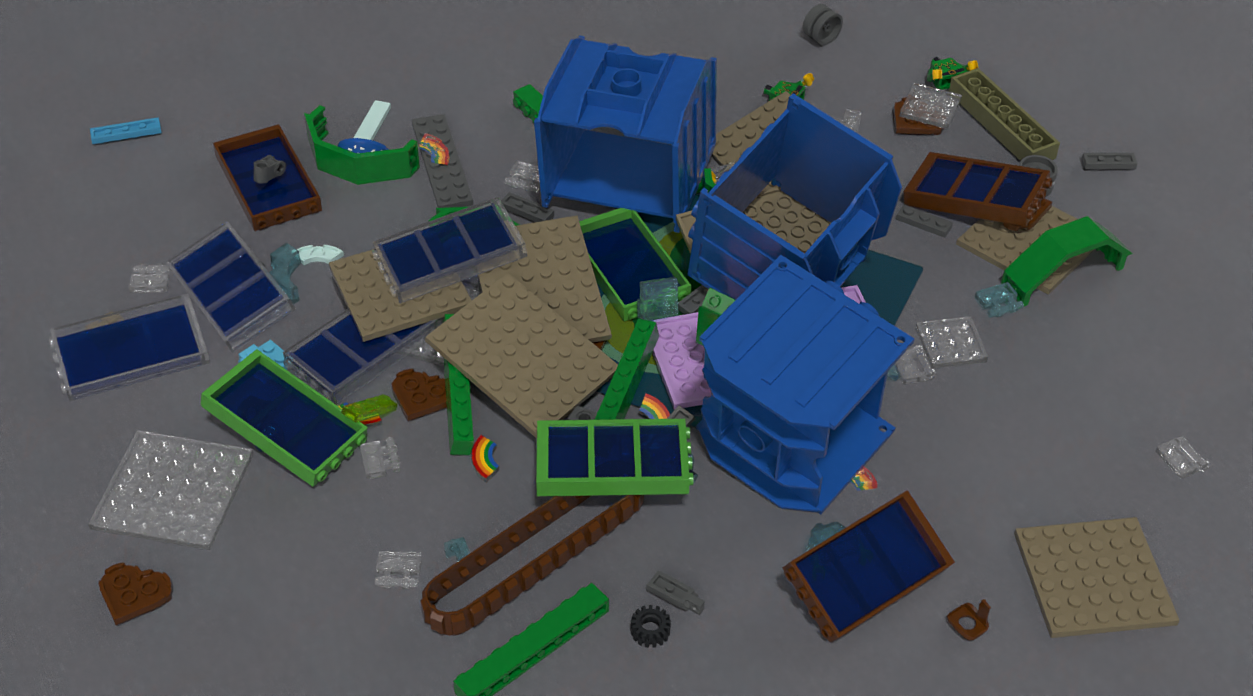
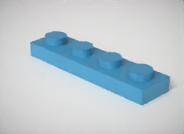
[90,117,162,144]

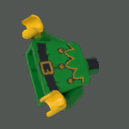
[927,57,978,91]
[763,73,814,101]

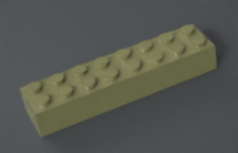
[949,68,1060,161]

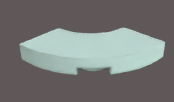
[292,245,344,265]

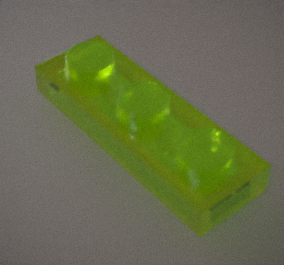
[341,394,397,423]

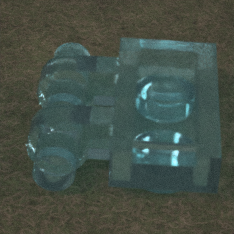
[975,282,1024,317]

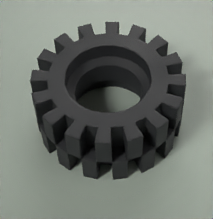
[631,605,671,648]

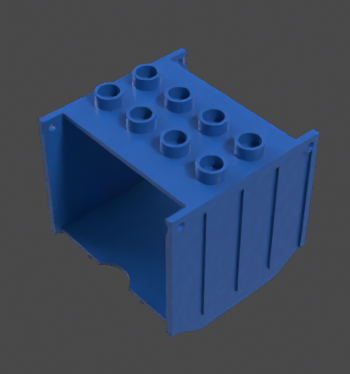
[534,35,717,233]
[688,93,902,300]
[696,255,915,515]

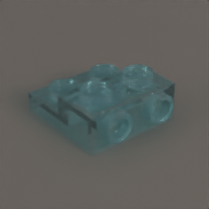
[637,277,678,321]

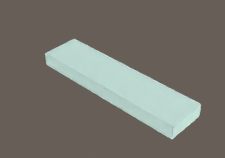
[354,100,391,140]

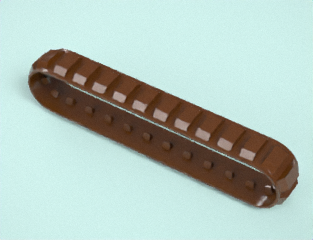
[420,461,644,636]

